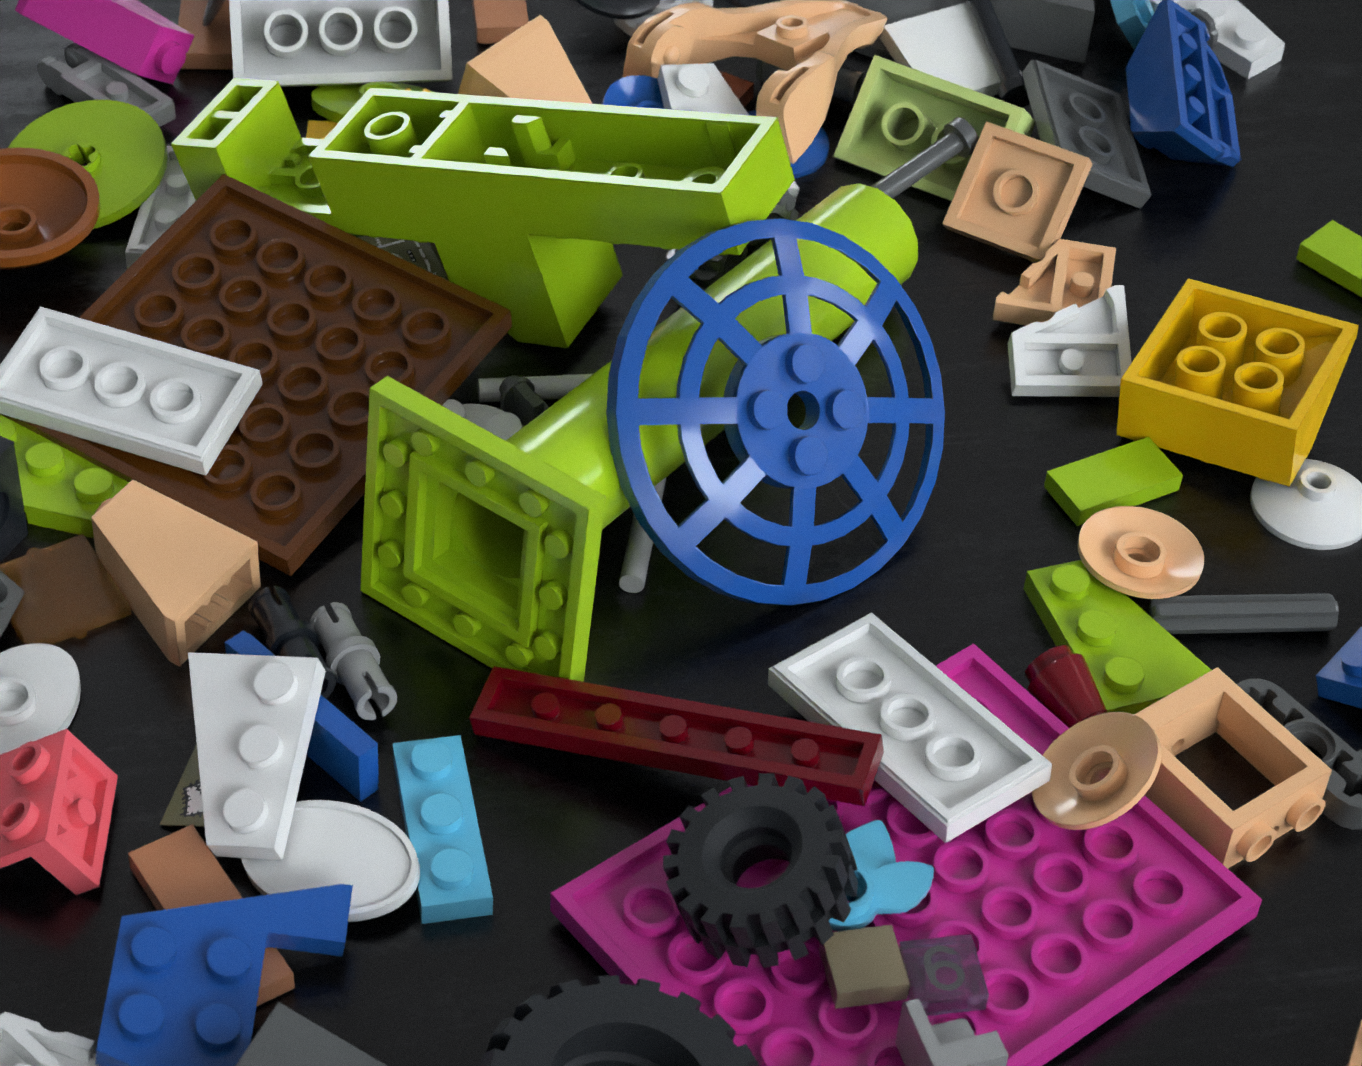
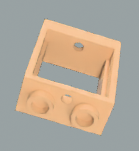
[1134,667,1332,869]

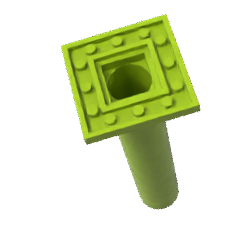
[360,183,918,682]

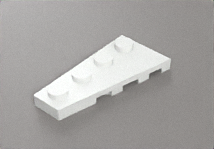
[1149,0,1285,79]

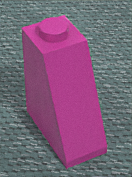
[15,0,195,84]

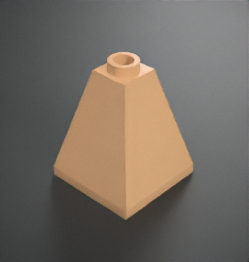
[458,15,593,104]

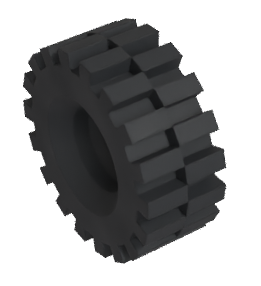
[663,773,858,967]

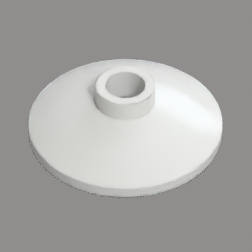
[1250,459,1362,550]

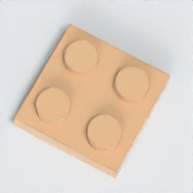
[942,121,1092,262]

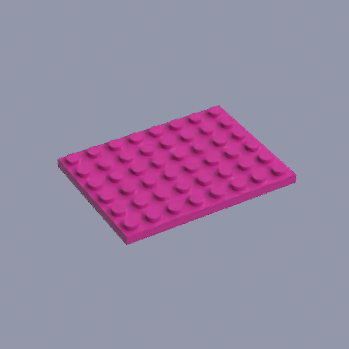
[550,643,1262,1066]

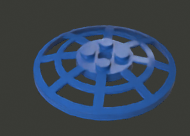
[606,218,945,605]

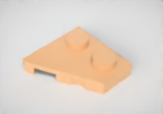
[992,239,1116,325]

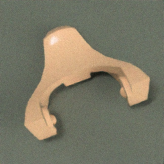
[623,0,888,164]

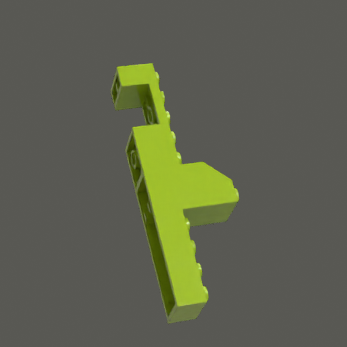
[171,78,795,348]

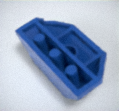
[1126,0,1241,167]

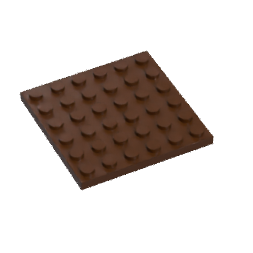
[1,174,512,576]

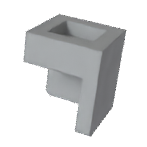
[895,998,1009,1066]

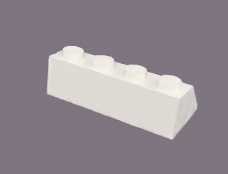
[229,0,453,87]

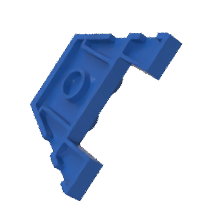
[95,884,353,1066]

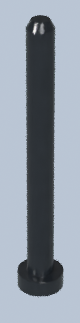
[968,0,1030,108]

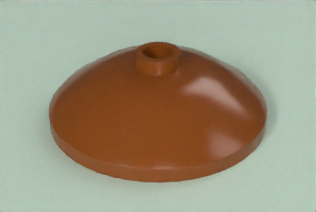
[0,148,100,269]

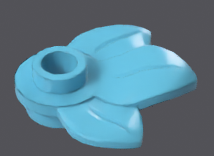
[829,820,934,931]

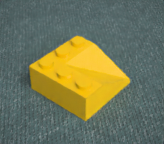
[1117,278,1359,487]

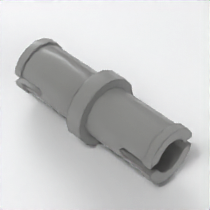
[310,602,397,720]

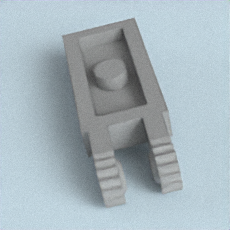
[37,42,176,127]

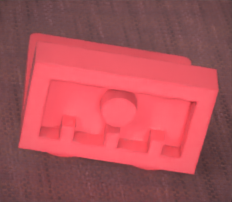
[0,728,118,895]

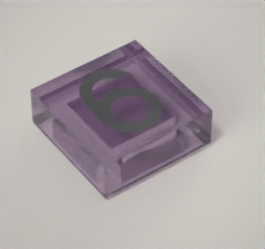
[899,934,989,1016]

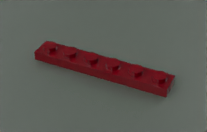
[469,666,884,806]

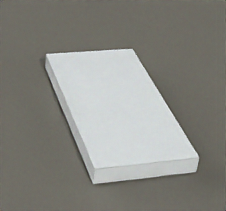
[0,307,263,476]
[768,612,1052,843]

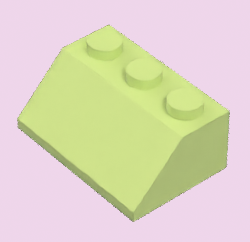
[833,55,1036,202]

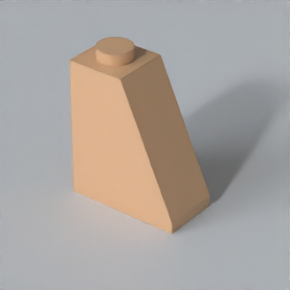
[91,480,261,667]

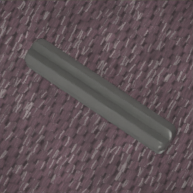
[1148,593,1339,634]

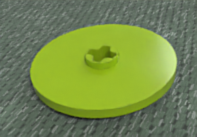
[8,100,168,229]

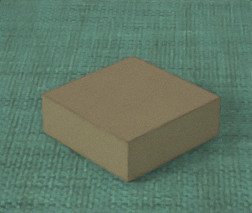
[818,925,910,1009]

